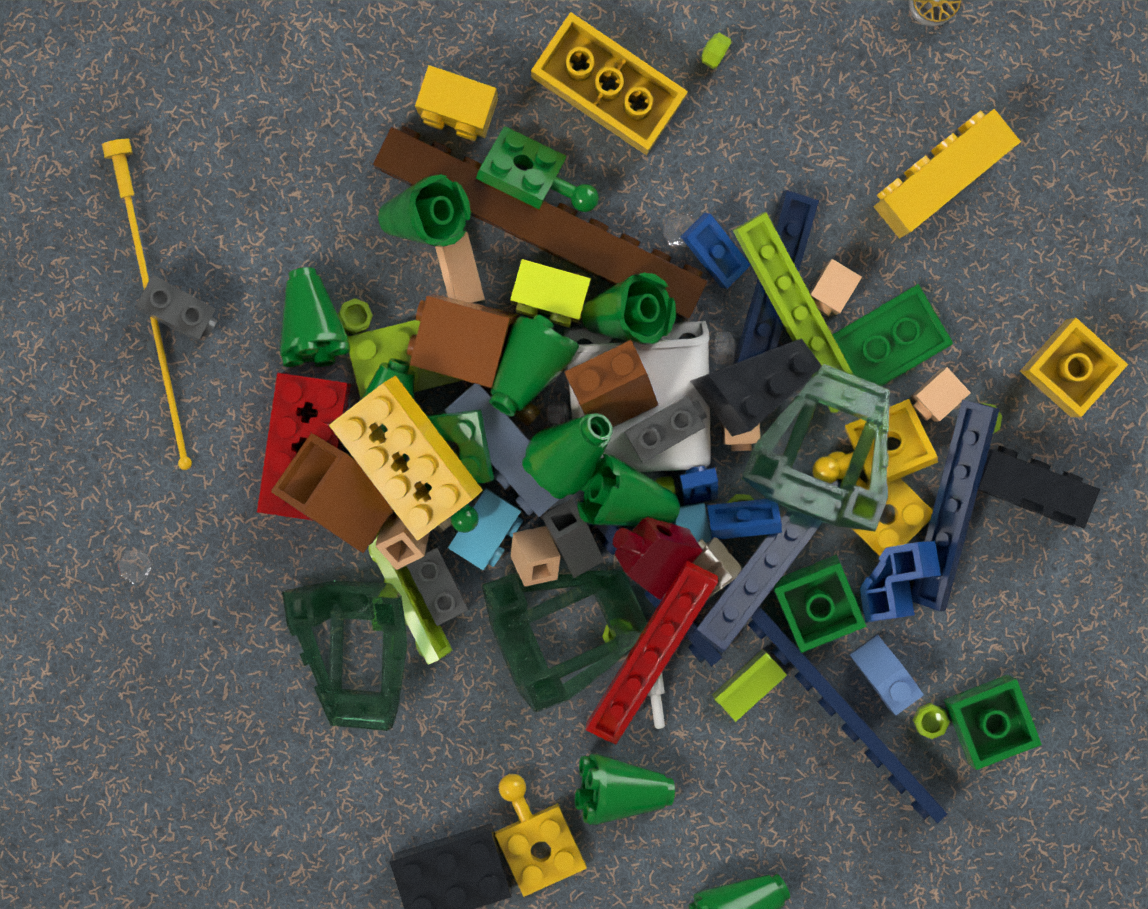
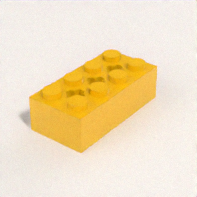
[531,12,688,156]
[873,109,1021,239]
[329,375,483,541]

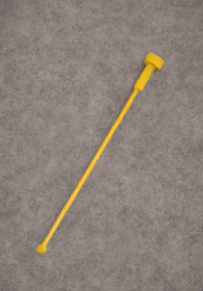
[102,139,192,470]

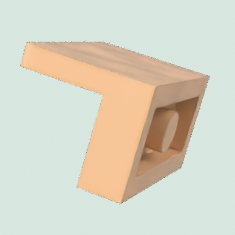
[435,232,485,303]

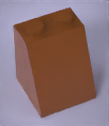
[407,294,520,388]
[564,340,659,428]
[271,433,394,553]

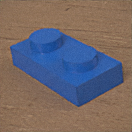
[680,213,751,289]
[680,466,718,506]
[707,498,782,539]

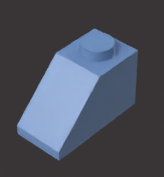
[849,634,924,716]

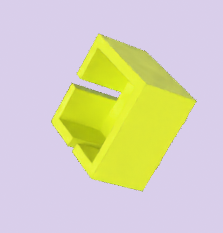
[510,259,591,328]

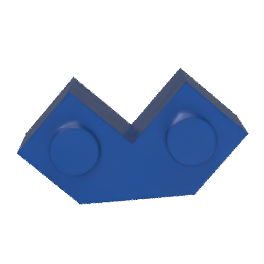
[860,541,941,623]

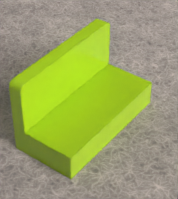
[712,649,787,722]

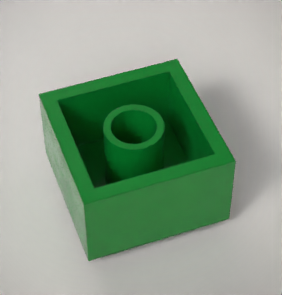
[774,554,867,653]
[943,674,1042,770]

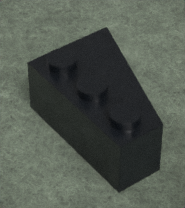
[690,338,822,436]
[978,446,1100,529]

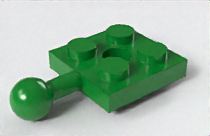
[476,126,599,212]
[424,409,494,533]

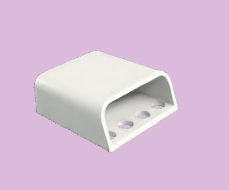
[564,321,711,472]

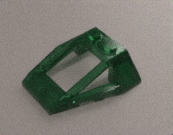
[741,364,890,532]
[482,570,648,713]
[282,581,407,731]

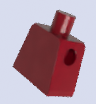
[613,517,703,600]

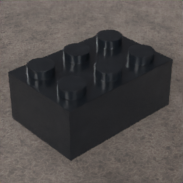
[390,823,512,909]

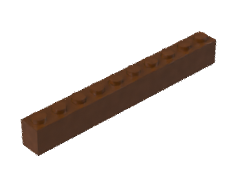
[373,126,708,321]

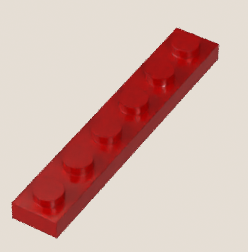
[585,560,718,745]

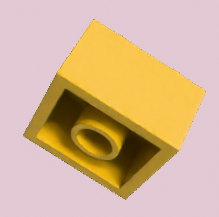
[415,65,498,141]
[1020,317,1128,417]

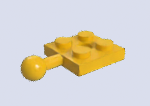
[812,399,938,489]
[828,451,933,557]
[495,774,587,897]

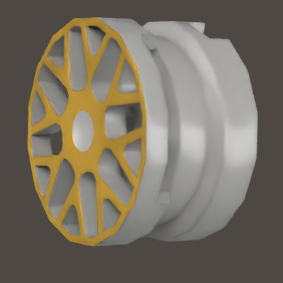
[908,0,961,27]

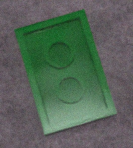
[832,284,954,397]

